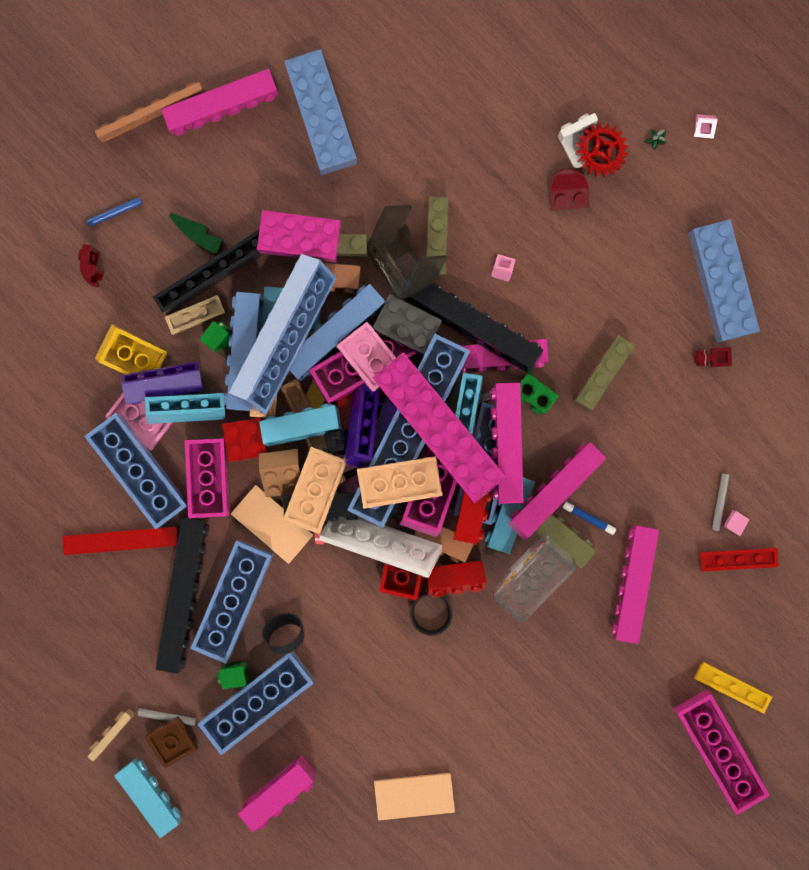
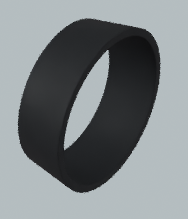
[410,594,453,636]
[262,613,305,654]

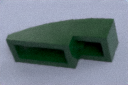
[169,213,224,256]

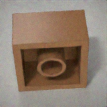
[259,449,302,497]

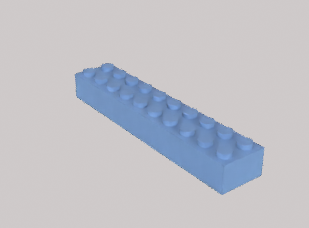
[348,334,470,528]

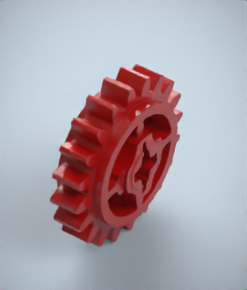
[575,123,629,177]

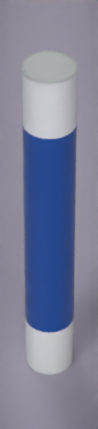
[562,501,616,535]

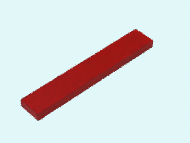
[62,526,179,555]

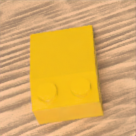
[95,324,168,374]

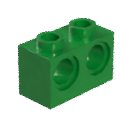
[199,321,232,355]
[520,374,559,416]
[217,660,250,689]

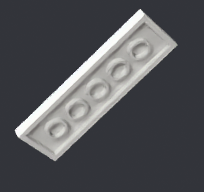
[320,517,443,578]

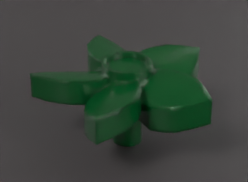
[645,130,666,150]

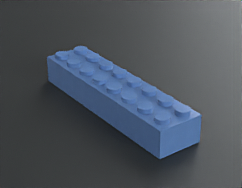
[229,254,337,415]

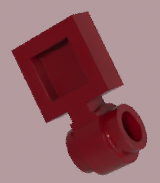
[694,347,732,368]

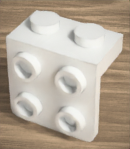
[558,113,605,169]

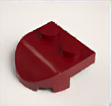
[549,168,589,211]
[78,244,104,288]

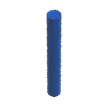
[87,197,142,227]

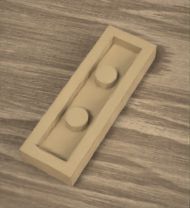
[165,295,226,335]
[88,709,135,762]

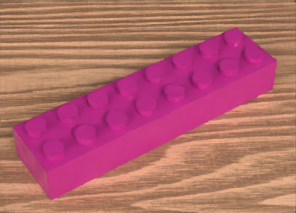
[372,352,506,504]

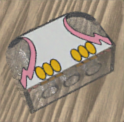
[493,534,576,624]

